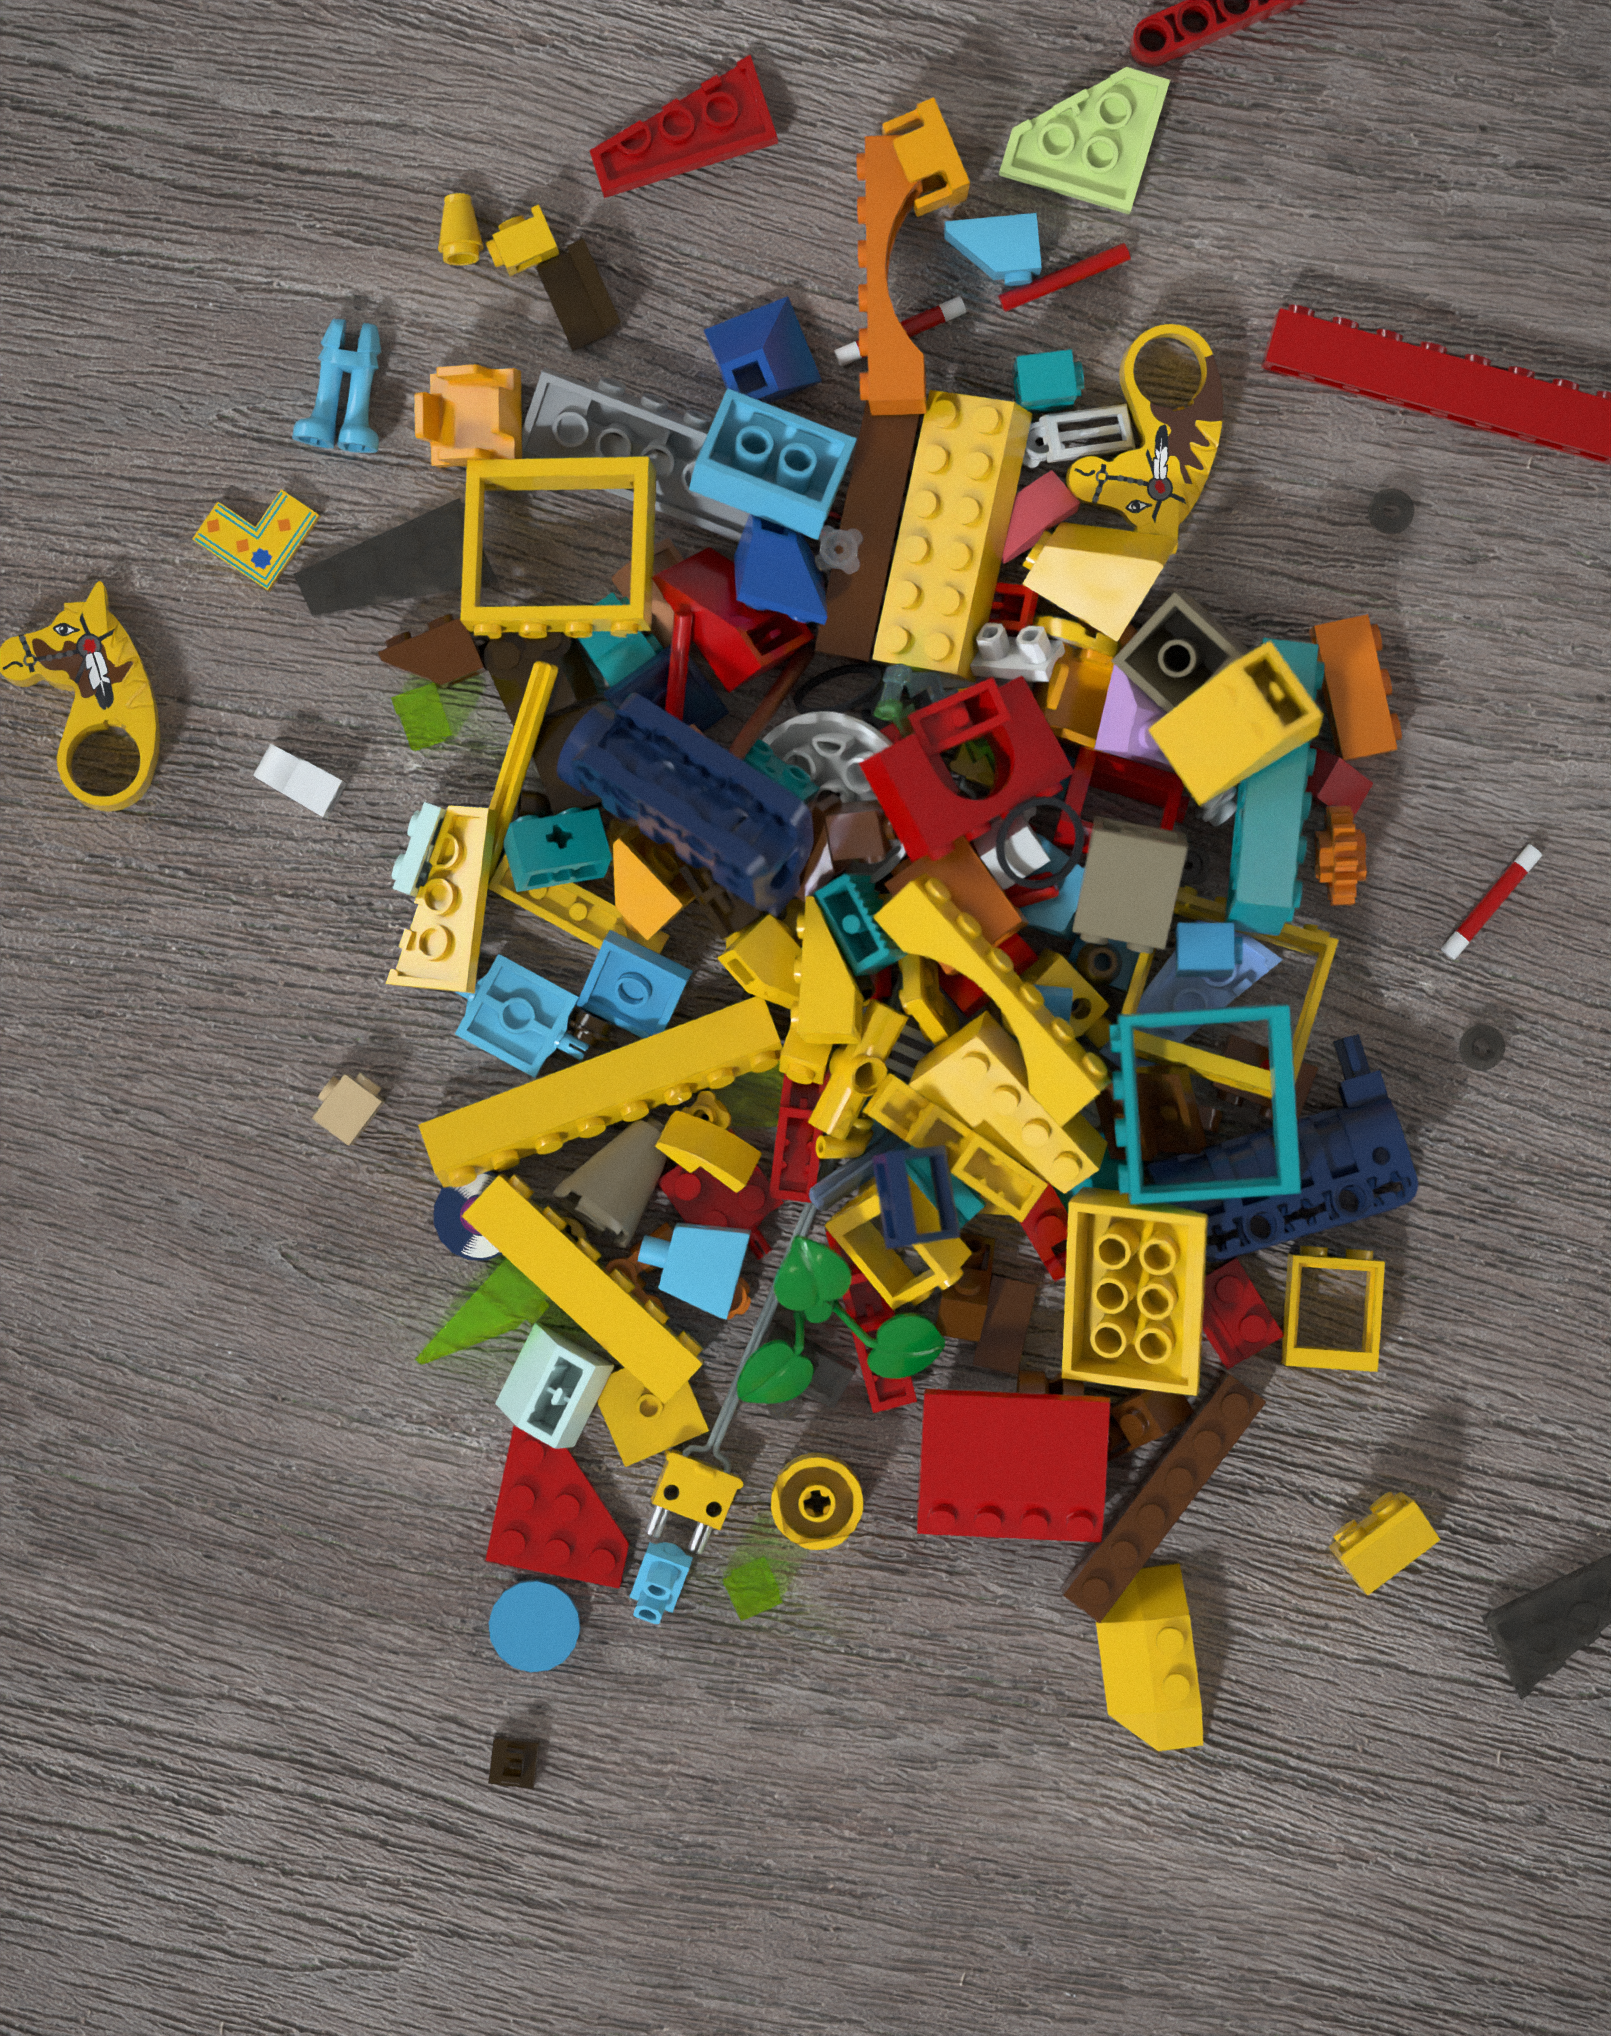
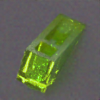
[415,1258,550,1365]

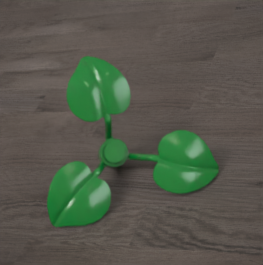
[736,1235,946,1404]

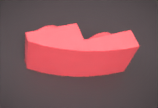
[1001,470,1080,564]

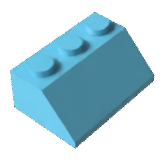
[689,388,857,540]

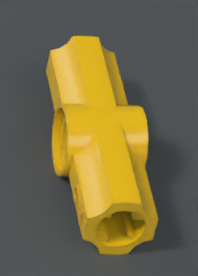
[808,999,909,1140]

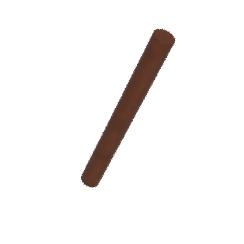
[727,645,815,761]

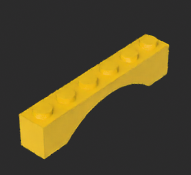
[873,872,1112,1127]

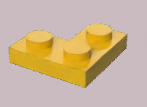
[898,953,959,1047]

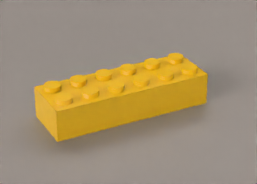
[872,390,1033,683]

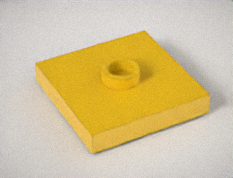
[597,1367,710,1467]

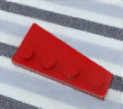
[589,55,778,198]

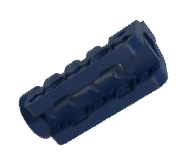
[557,693,813,921]
[1147,1034,1419,1263]

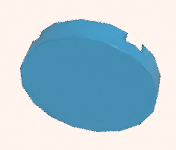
[489,1579,581,1673]

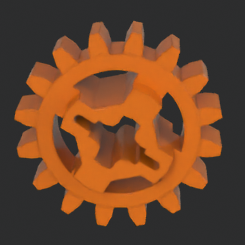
[1314,806,1367,906]

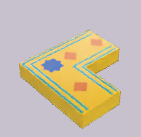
[192,489,321,592]

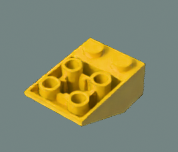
[1148,641,1323,806]

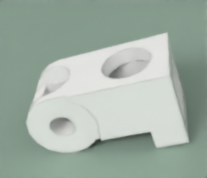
[253,744,347,820]

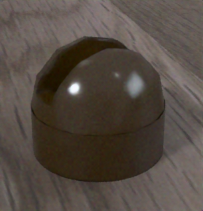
[517,789,551,819]

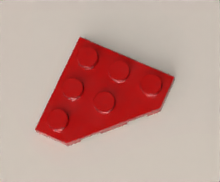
[485,1424,630,1589]

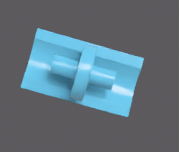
[629,1542,693,1624]

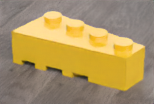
[908,1011,1108,1194]

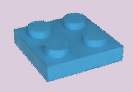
[576,930,693,1039]

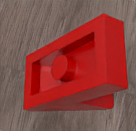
[907,677,1012,759]

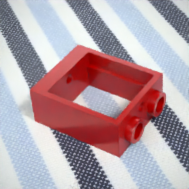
[1052,746,1190,854]

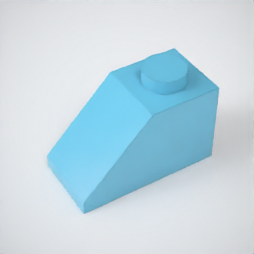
[943,213,1042,286]

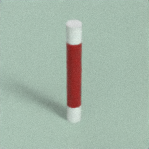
[834,296,967,367]
[1441,844,1543,960]

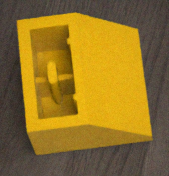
[1329,1491,1441,1596]

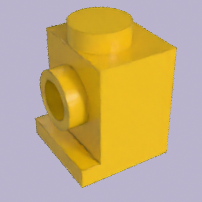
[485,204,560,277]

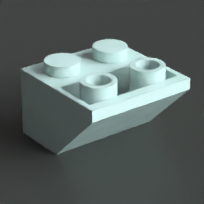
[495,1322,615,1449]

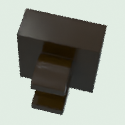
[488,1735,540,1789]

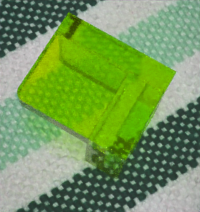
[391,683,456,752]
[722,1554,783,1621]

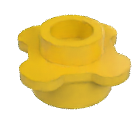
[681,1091,731,1129]

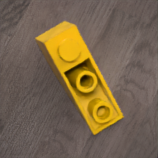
[791,896,864,1044]
[717,914,802,1010]

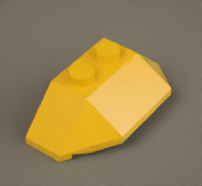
[1096,1563,1203,1751]

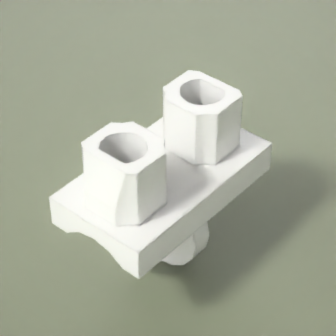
[970,623,1065,690]

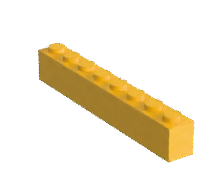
[418,996,783,1188]

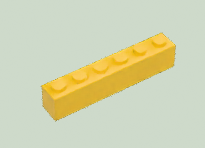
[462,1173,705,1404]

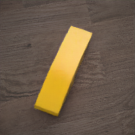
[863,1073,1048,1223]

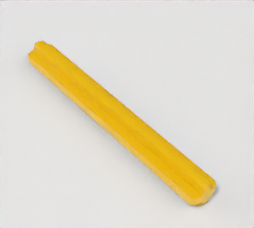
[489,661,558,881]

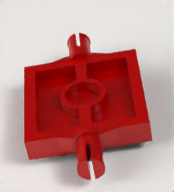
[657,1128,784,1260]

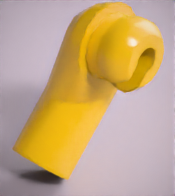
[816,1112,874,1159]

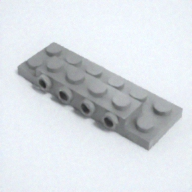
[522,367,749,542]

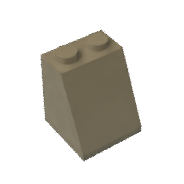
[1112,590,1252,713]
[1073,816,1187,953]

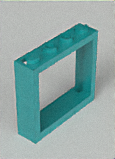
[1109,1003,1301,1204]

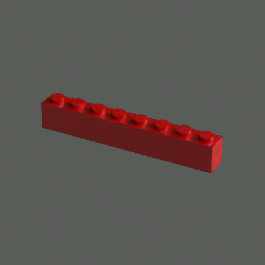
[1261,305,1611,466]

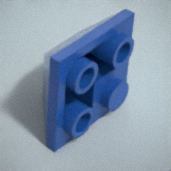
[703,296,822,404]
[734,514,828,625]

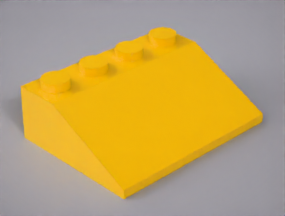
[1062,1187,1208,1396]

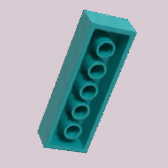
[1224,637,1325,936]

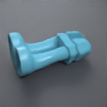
[292,319,381,453]

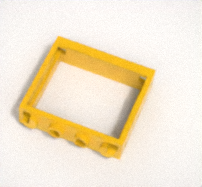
[460,457,657,639]
[1121,885,1339,1099]

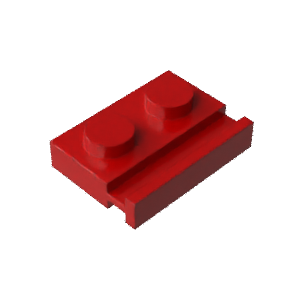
[1202,1257,1284,1370]

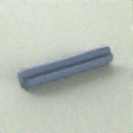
[809,1132,911,1211]

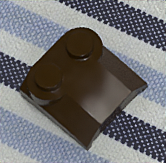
[478,632,599,727]

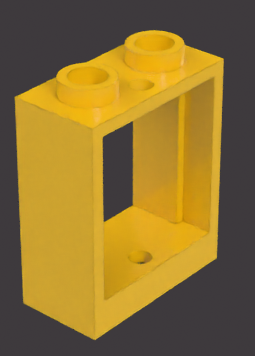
[824,1174,972,1310]
[1281,1246,1385,1372]

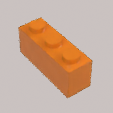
[1309,614,1402,762]

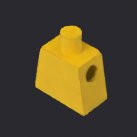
[1019,948,1113,1048]

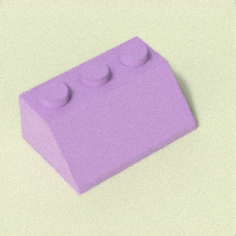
[1094,664,1177,773]

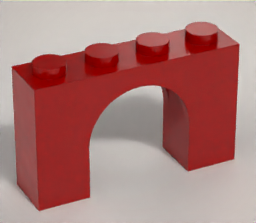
[858,675,1075,862]

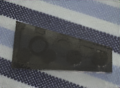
[293,498,499,617]
[1481,1553,1611,1700]

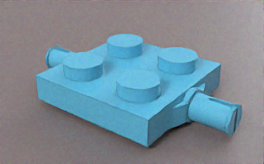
[455,954,590,1078]

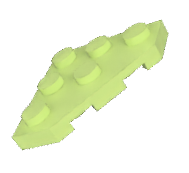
[999,67,1170,215]

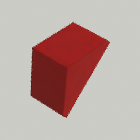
[988,582,1039,637]
[1304,745,1373,818]

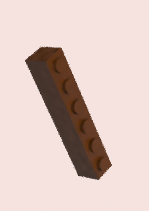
[814,400,924,664]
[1060,1370,1266,1623]

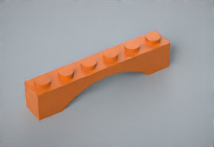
[856,135,927,416]

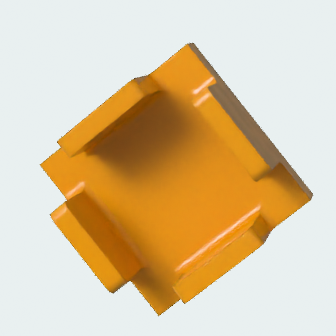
[881,97,970,217]
[414,364,522,468]
[1033,644,1114,755]

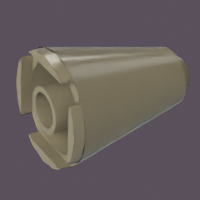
[552,1118,668,1248]

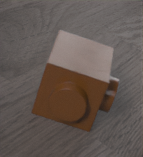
[825,799,901,864]

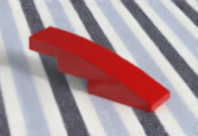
[768,1024,831,1203]
[825,1220,917,1413]

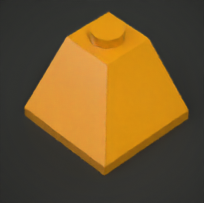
[613,824,696,941]

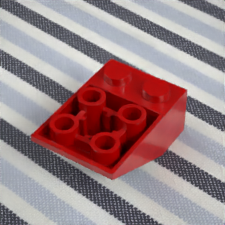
[652,547,815,692]

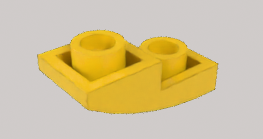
[655,1110,762,1193]

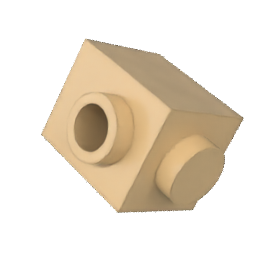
[312,1072,386,1146]

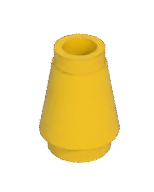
[438,193,484,265]

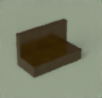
[535,238,623,352]

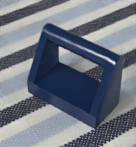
[872,1145,960,1249]

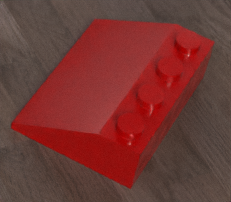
[917,1389,1110,1542]

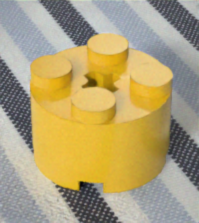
[771,1453,863,1550]

